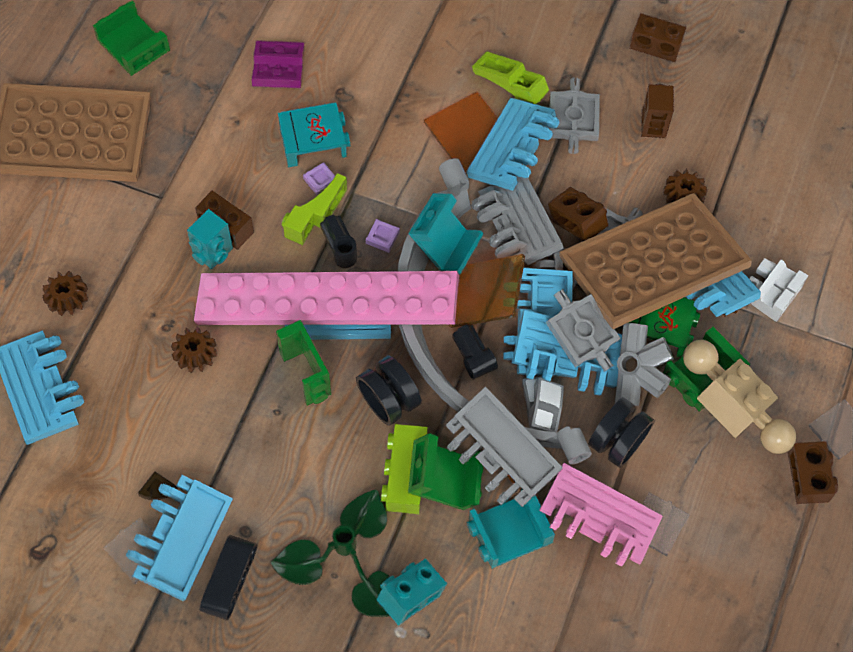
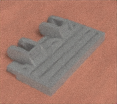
[471,175,564,267]
[445,386,563,507]

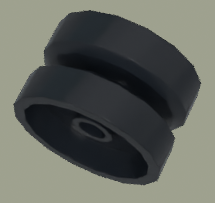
[356,355,422,426]
[588,397,655,468]

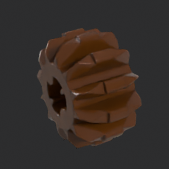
[663,169,707,204]
[42,271,88,316]
[171,327,217,373]

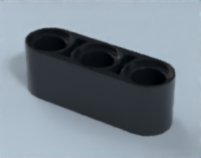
[200,535,257,621]

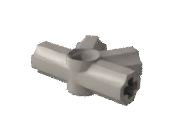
[615,323,674,406]

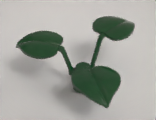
[271,489,390,617]

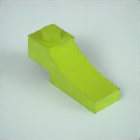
[472,51,549,104]
[282,173,347,245]

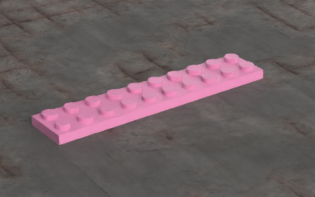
[194,271,459,325]

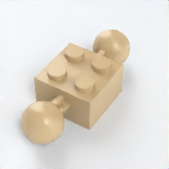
[683,340,796,454]

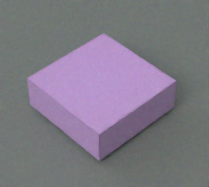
[303,162,335,196]
[366,219,400,253]

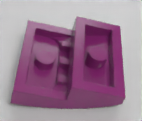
[252,41,304,88]

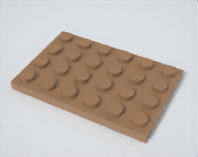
[0,83,152,182]
[559,193,752,329]

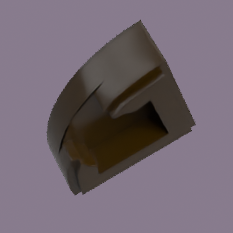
[138,472,178,501]

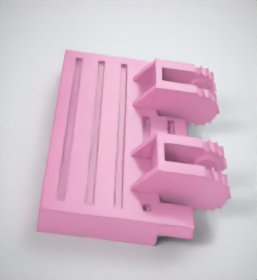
[539,463,663,566]

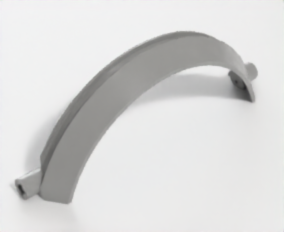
[398,158,592,464]

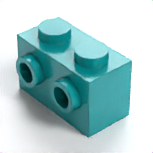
[187,209,233,269]
[377,558,447,626]

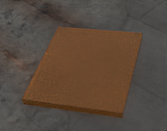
[424,92,498,174]
[448,254,525,328]

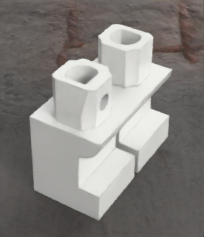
[749,258,808,322]

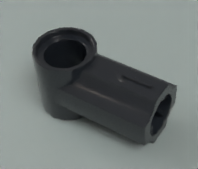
[320,214,357,268]
[452,324,498,380]

